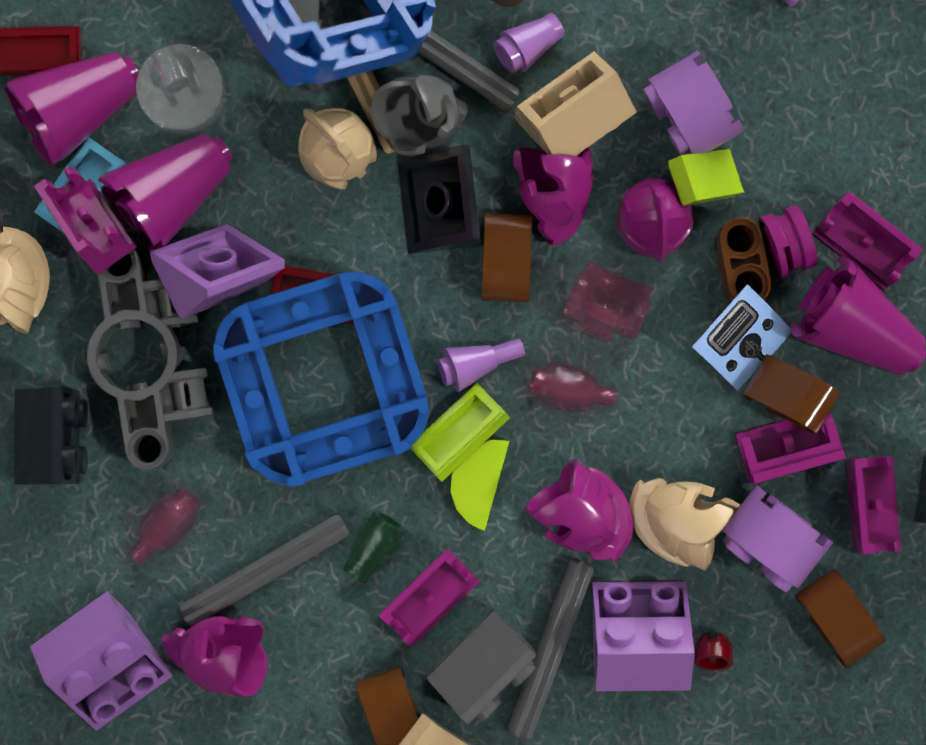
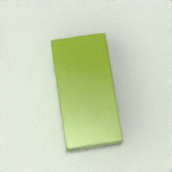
[668,149,744,206]
[411,383,510,482]

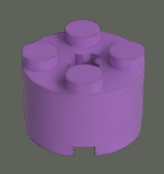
[643,50,744,156]
[722,485,833,593]

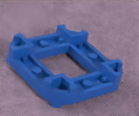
[229,0,436,87]
[213,272,429,486]

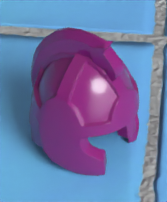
[514,146,593,246]
[616,177,694,262]
[525,459,633,562]
[161,616,268,697]

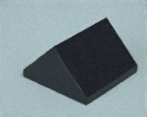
[398,145,480,254]

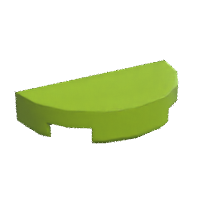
[451,440,509,531]

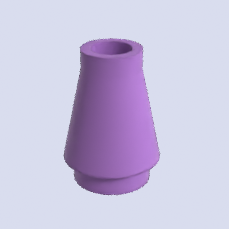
[493,13,565,74]

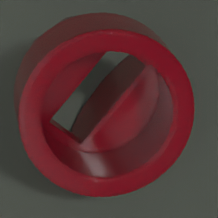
[695,632,733,671]

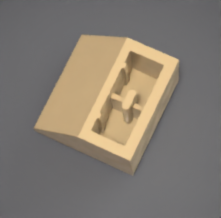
[514,51,637,156]

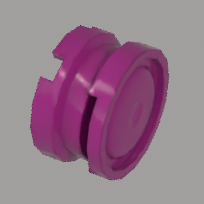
[758,205,817,279]

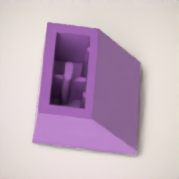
[592,581,695,691]
[30,591,173,731]

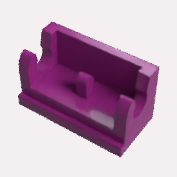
[34,167,137,275]
[812,191,923,291]
[734,413,846,484]
[845,456,902,554]
[379,548,480,647]

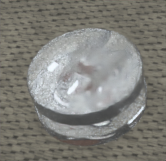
[136,44,226,135]

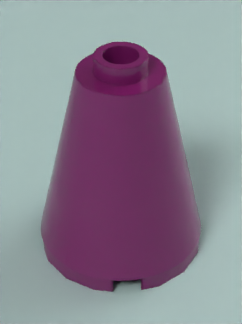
[4,52,141,166]
[98,133,233,254]
[791,257,926,376]

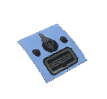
[692,284,792,390]

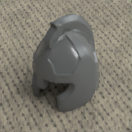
[371,74,470,156]

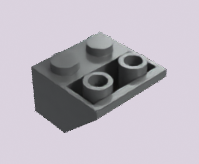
[427,608,536,725]

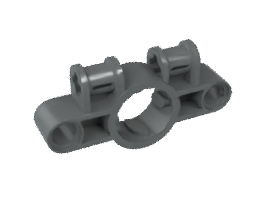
[87,249,214,470]

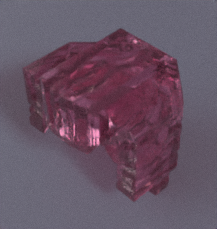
[562,261,654,344]

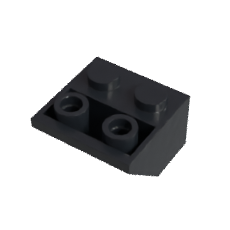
[14,387,88,485]

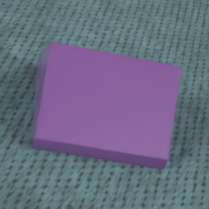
[151,224,285,320]

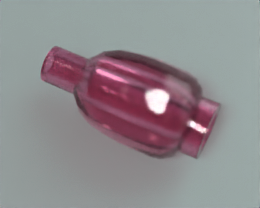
[529,362,617,412]
[129,487,201,565]

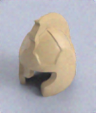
[298,108,377,190]
[0,227,50,334]
[629,478,740,570]

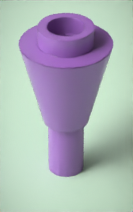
[437,338,525,392]

